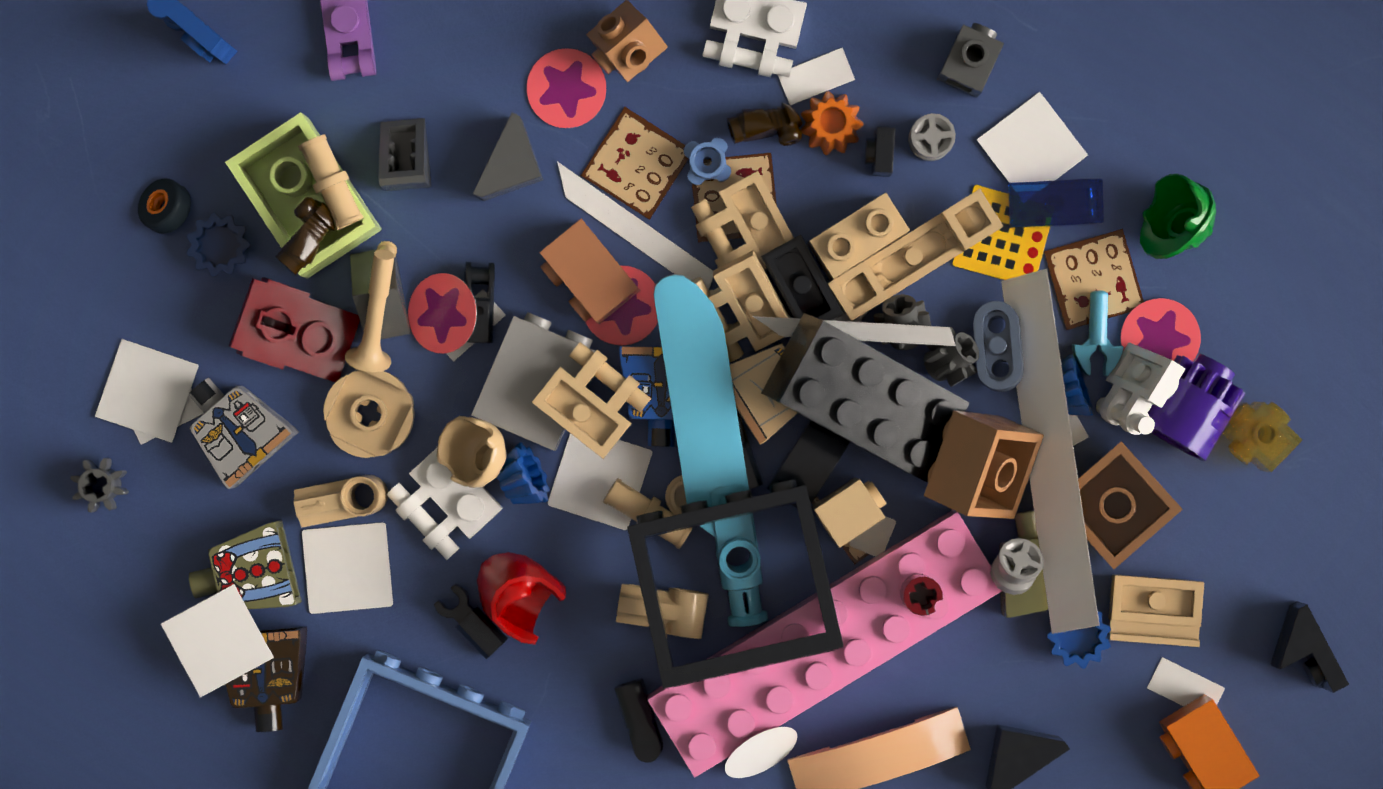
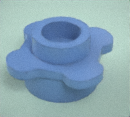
[684,138,731,185]

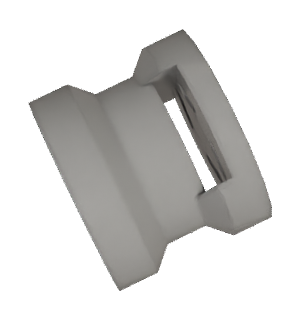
[908,113,956,161]
[990,538,1044,595]

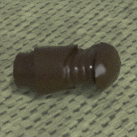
[727,103,803,146]
[275,197,335,275]

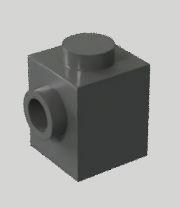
[937,23,1004,98]

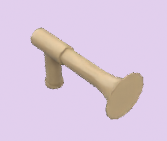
[345,241,397,373]

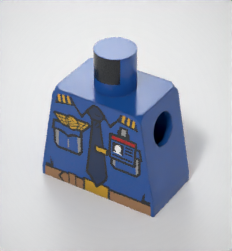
[619,347,675,447]

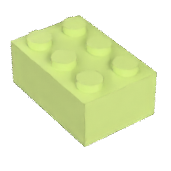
[225,112,382,279]

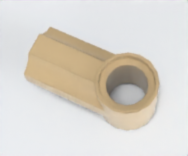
[294,475,388,528]
[616,583,709,639]

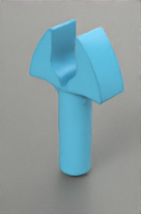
[1072,290,1124,376]

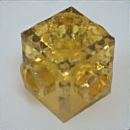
[1222,401,1302,472]

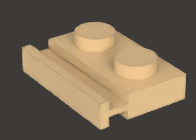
[1107,574,1204,647]

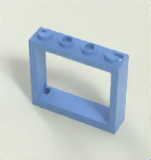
[308,650,532,789]

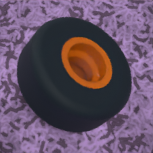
[138,178,191,234]

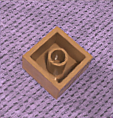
[924,410,1044,519]
[1078,441,1183,569]

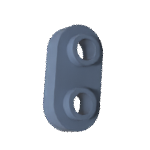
[973,301,1024,392]

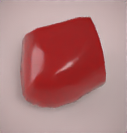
[477,552,566,645]

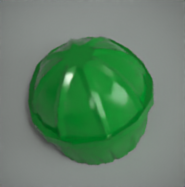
[1140,174,1216,259]

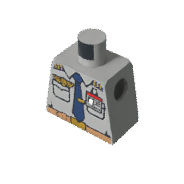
[189,378,299,489]

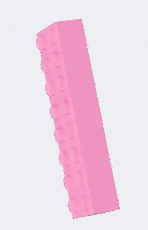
[648,510,1002,778]

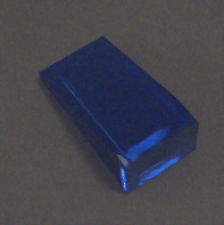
[1008,179,1104,228]

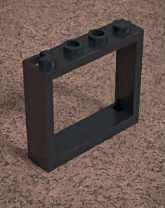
[627,480,844,689]

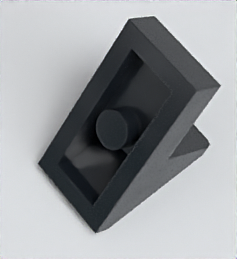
[1271,601,1349,693]

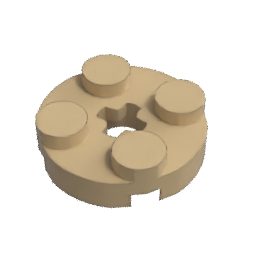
[323,371,415,458]

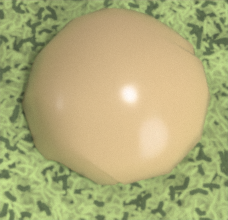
[436,416,507,488]

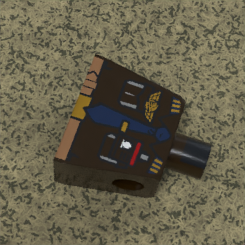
[226,627,307,732]

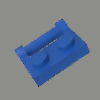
[147,0,237,64]

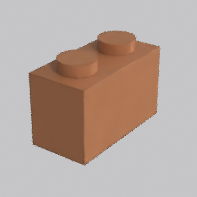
[539,218,640,324]

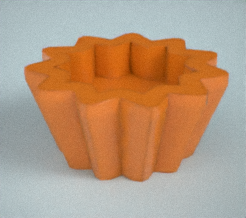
[801,91,864,155]

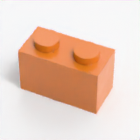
[1159,694,1260,789]

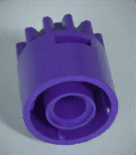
[1148,354,1245,461]

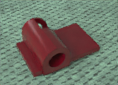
[229,277,360,383]

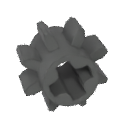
[873,294,931,350]
[923,327,979,387]
[70,458,129,513]

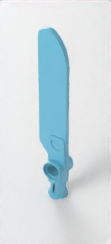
[654,274,768,627]

